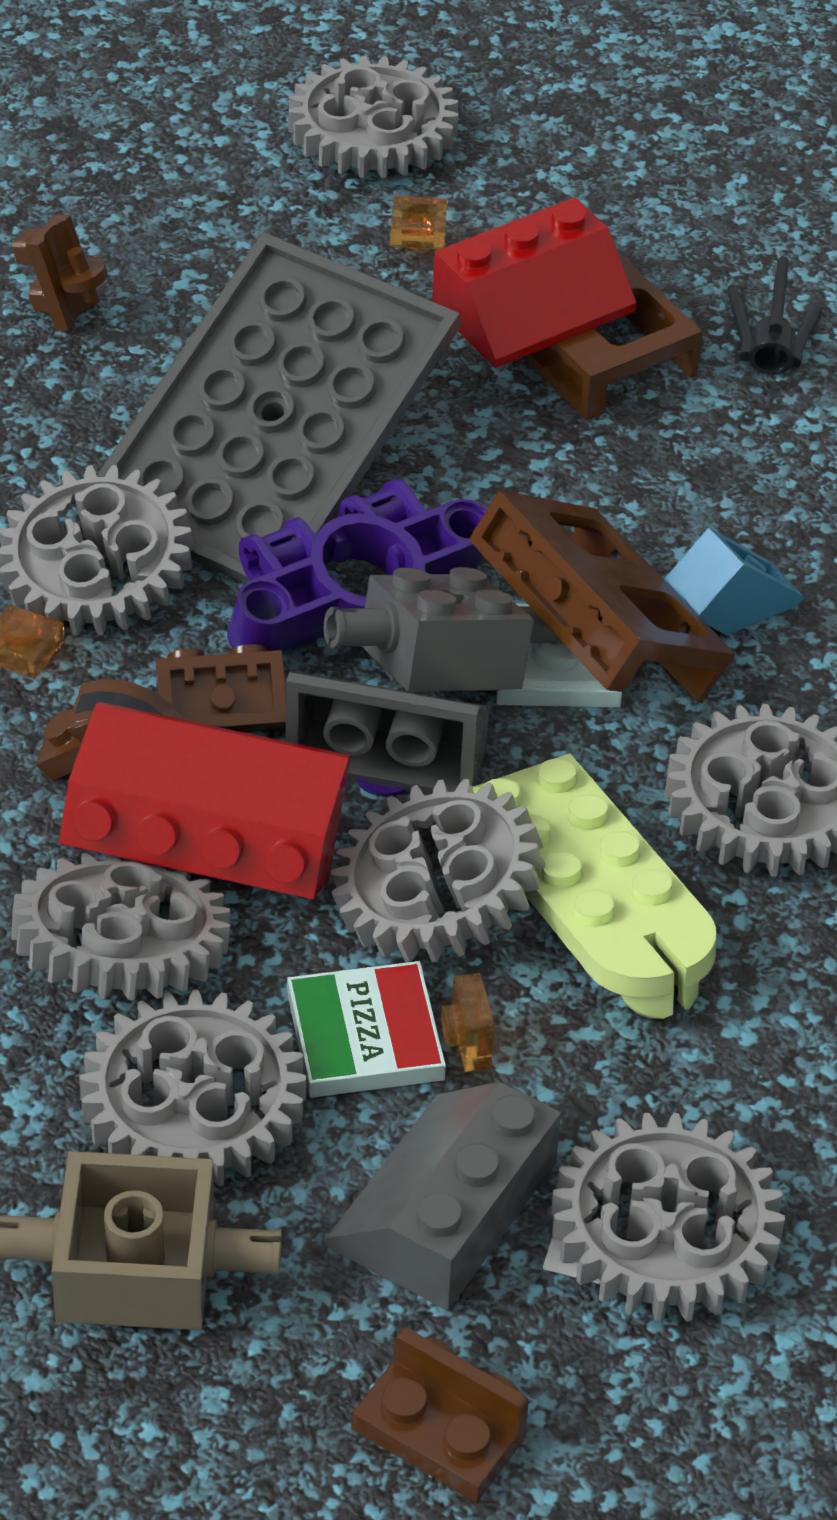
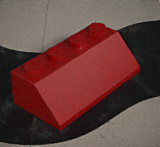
[59,702,351,899]

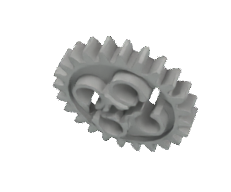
[288,56,459,178]
[0,465,194,636]
[665,704,837,876]
[331,779,545,962]
[11,853,231,1000]
[79,990,306,1187]
[551,1113,785,1321]

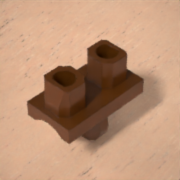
[11,214,108,332]

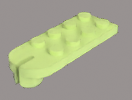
[472,753,716,1019]

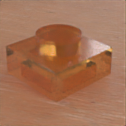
[390,195,448,250]
[0,604,65,679]
[441,973,495,1072]

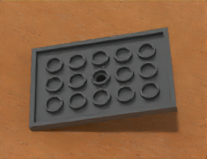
[97,232,462,584]

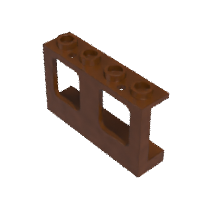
[524,251,702,420]
[469,490,735,703]

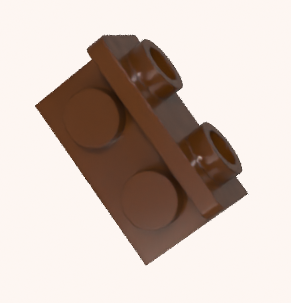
[155,644,286,732]
[351,1327,529,1503]

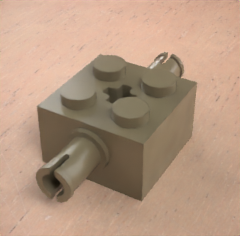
[0,1151,282,1330]

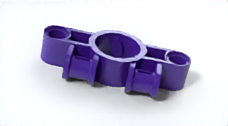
[227,479,487,652]

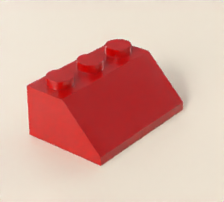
[432,197,636,368]

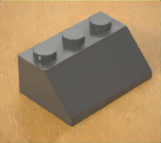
[286,672,489,795]
[326,1082,561,1311]

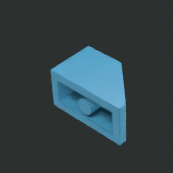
[664,527,805,635]

